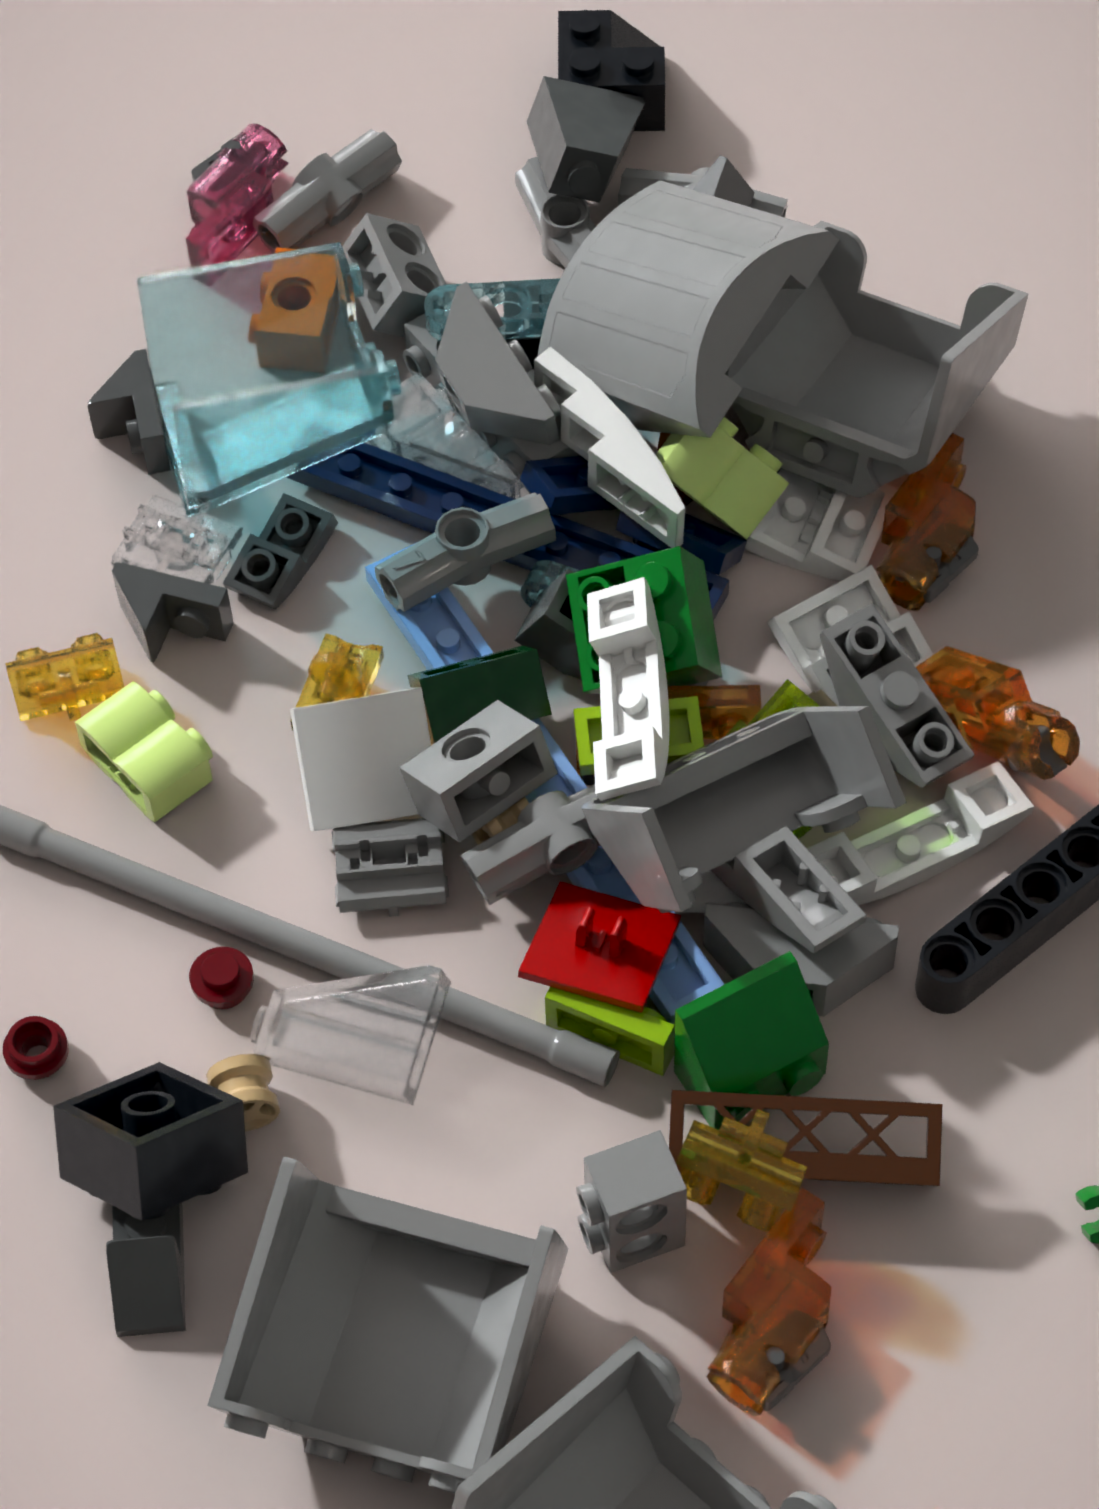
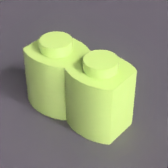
[655,417,790,540]
[75,681,213,822]

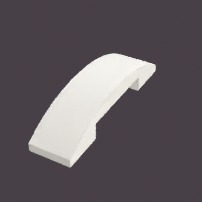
[587,577,669,801]
[807,761,1034,905]

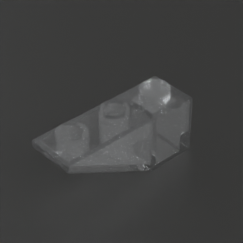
[363,372,523,499]

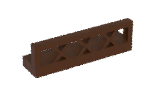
[669,1090,943,1186]

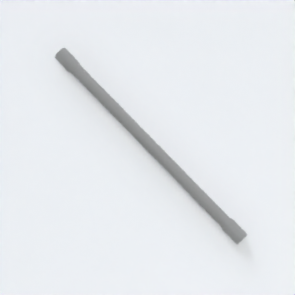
[0,805,620,1087]

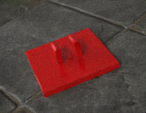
[518,881,681,1013]

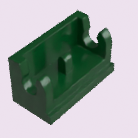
[407,646,552,744]

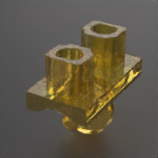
[5,633,124,721]
[290,634,384,731]
[676,1109,807,1232]

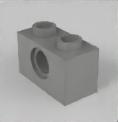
[399,700,558,843]

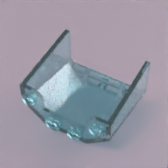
[137,242,401,518]

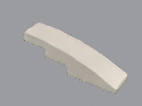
[534,347,685,548]

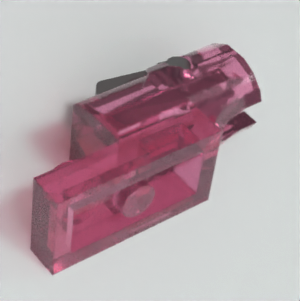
[185,123,289,285]

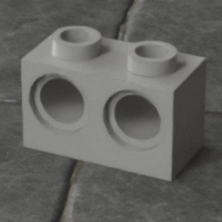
[338,213,452,337]
[576,1130,687,1273]

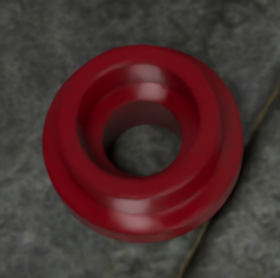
[3,1016,69,1080]

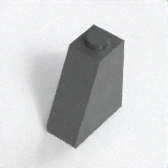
[527,76,645,203]

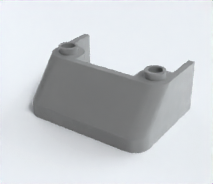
[581,706,907,913]

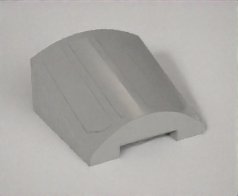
[538,180,840,438]

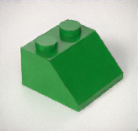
[674,951,829,1132]

